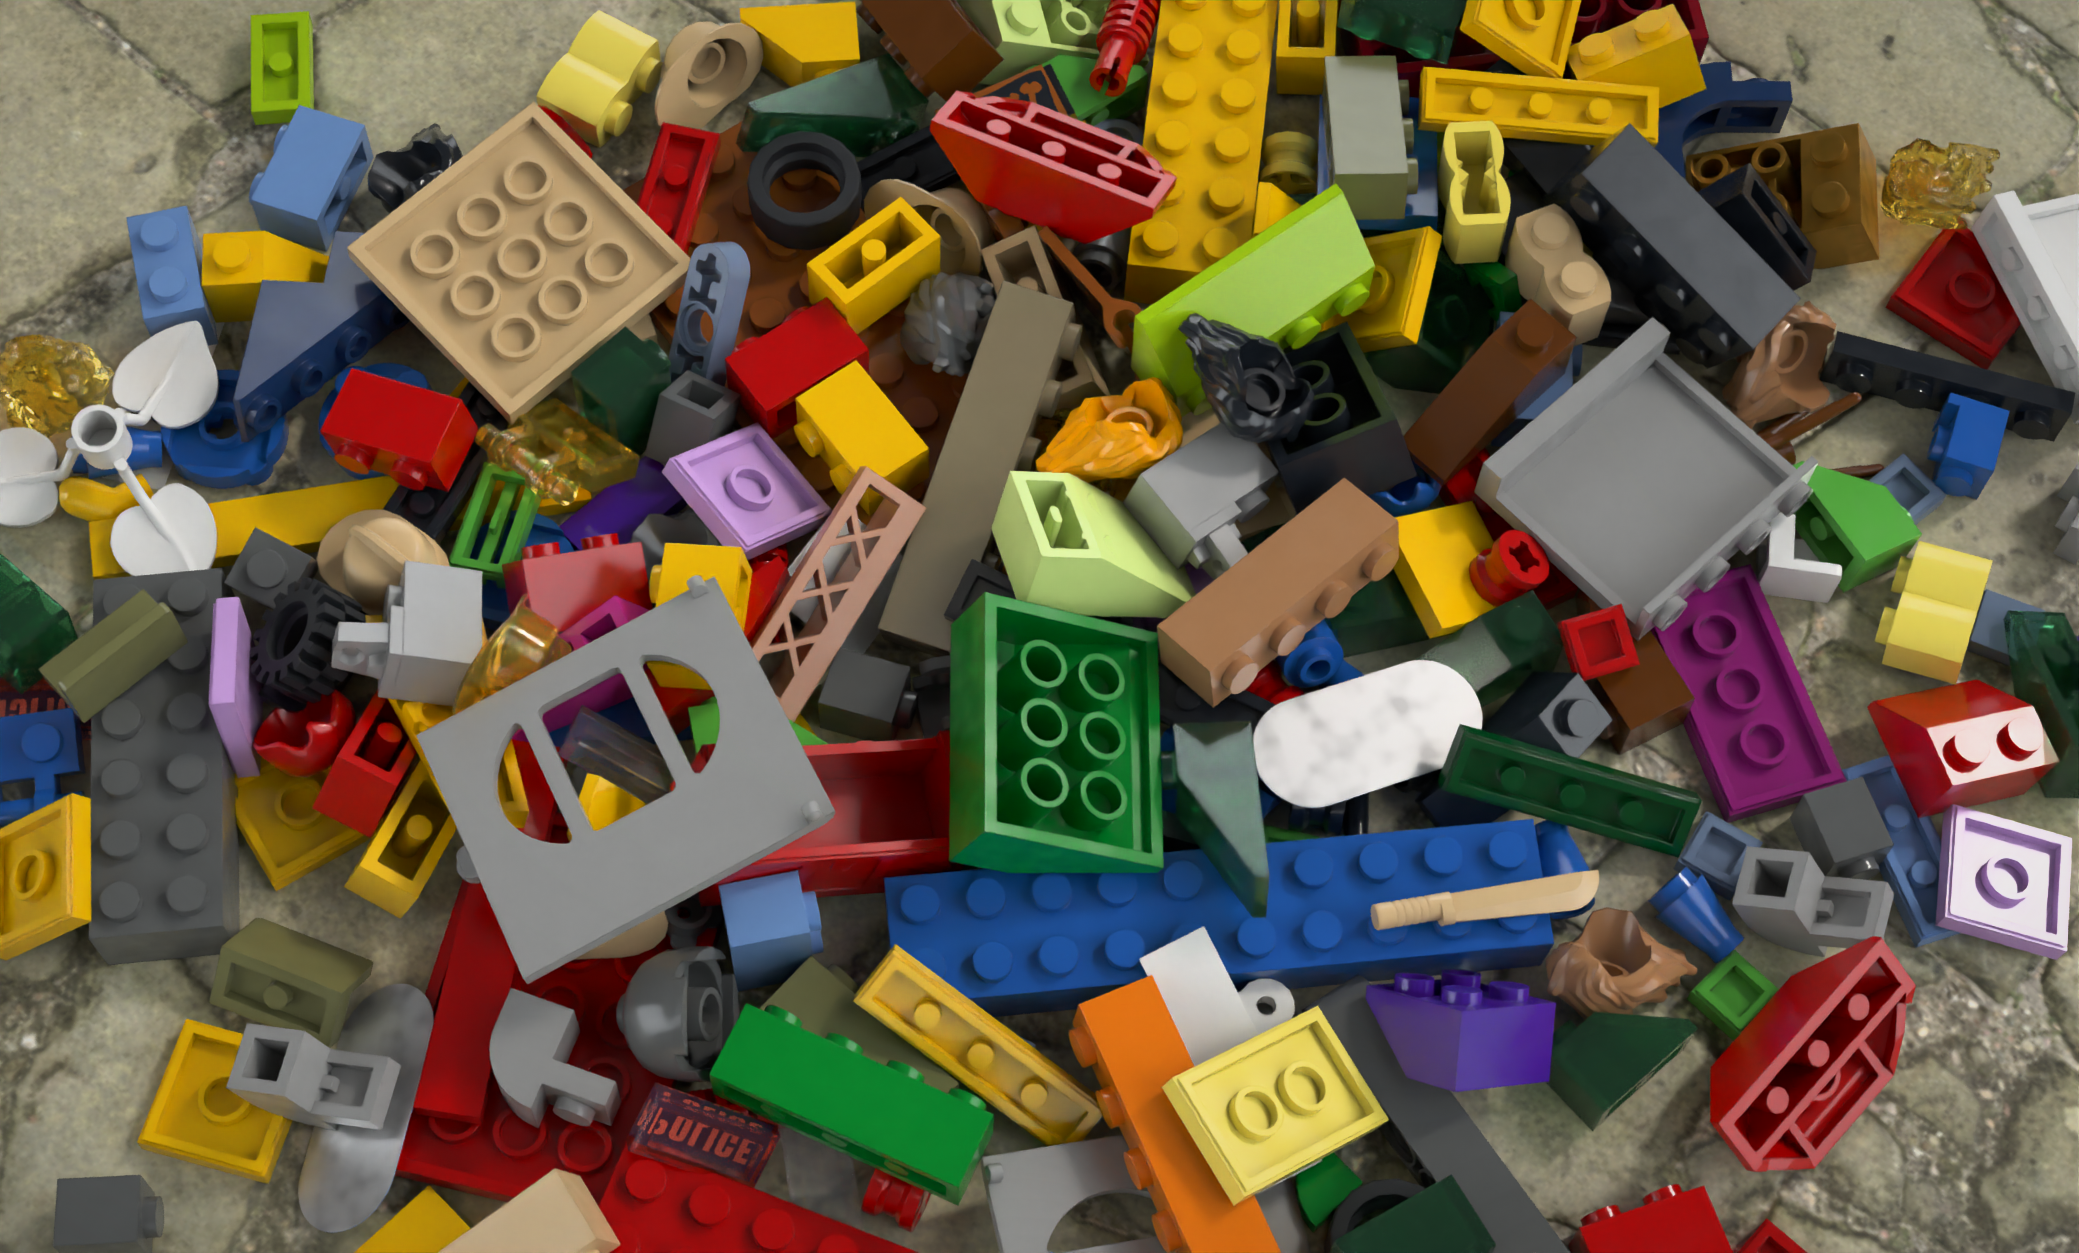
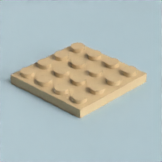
[347,101,691,425]

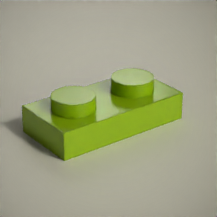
[250,11,314,125]

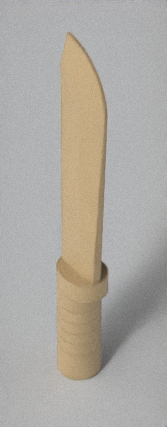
[1370,870,1599,930]

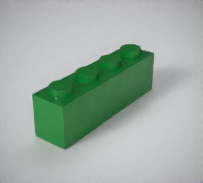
[709,1003,994,1206]

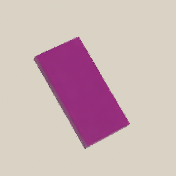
[1650,564,1847,823]

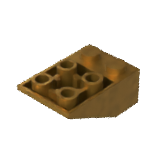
[1686,123,1879,269]

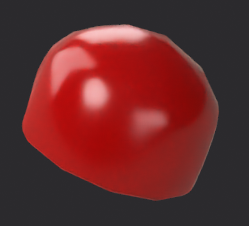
[252,688,356,778]

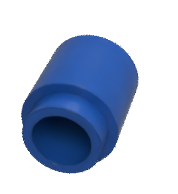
[1275,619,1343,688]

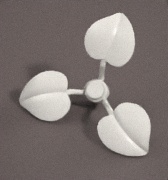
[0,321,219,576]

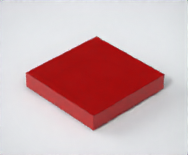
[1885,218,2022,370]

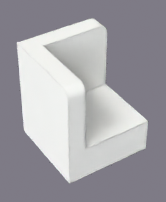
[1755,512,1842,603]

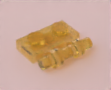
[475,398,640,506]

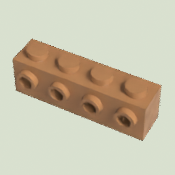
[1157,478,1399,708]

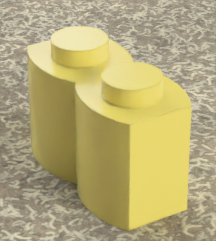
[536,10,663,148]
[1437,120,1511,264]
[1875,541,1993,685]

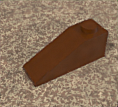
[1403,299,1577,487]
[1575,585,1695,755]

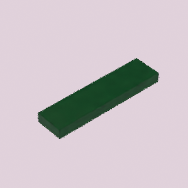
[1437,724,1702,858]

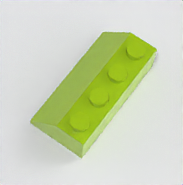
[1131,183,1375,417]

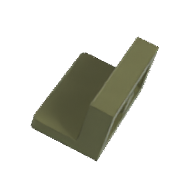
[39,589,188,723]
[209,918,373,1048]

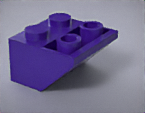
[1365,969,1556,1092]

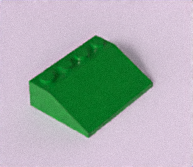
[949,592,1164,873]

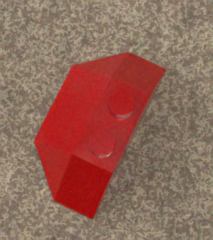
[930,90,1177,244]
[1710,936,1916,1172]

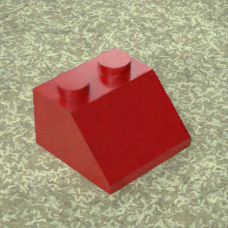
[1867,679,2060,818]

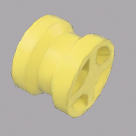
[1259,131,1318,202]

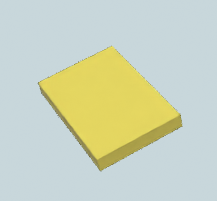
[1162,1006,1389,1206]

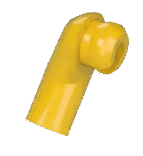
[58,473,154,522]

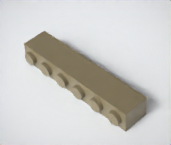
[878,280,1083,657]

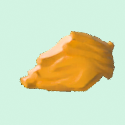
[1036,377,1183,483]

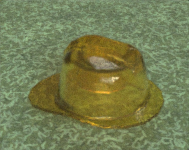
[452,593,572,715]

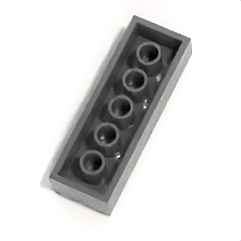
[89,568,240,965]

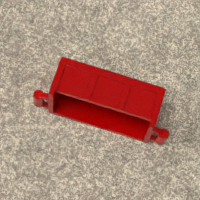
[669,730,966,907]

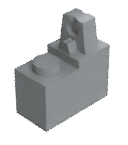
[1123,423,1279,580]
[331,560,482,708]

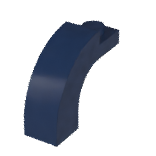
[1655,61,1793,179]

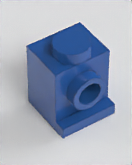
[1927,392,2010,500]

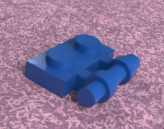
[0,708,86,829]

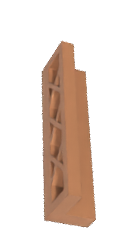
[750,466,927,722]

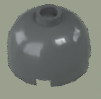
[617,946,739,1082]

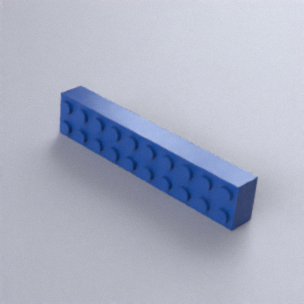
[884,819,1554,1017]

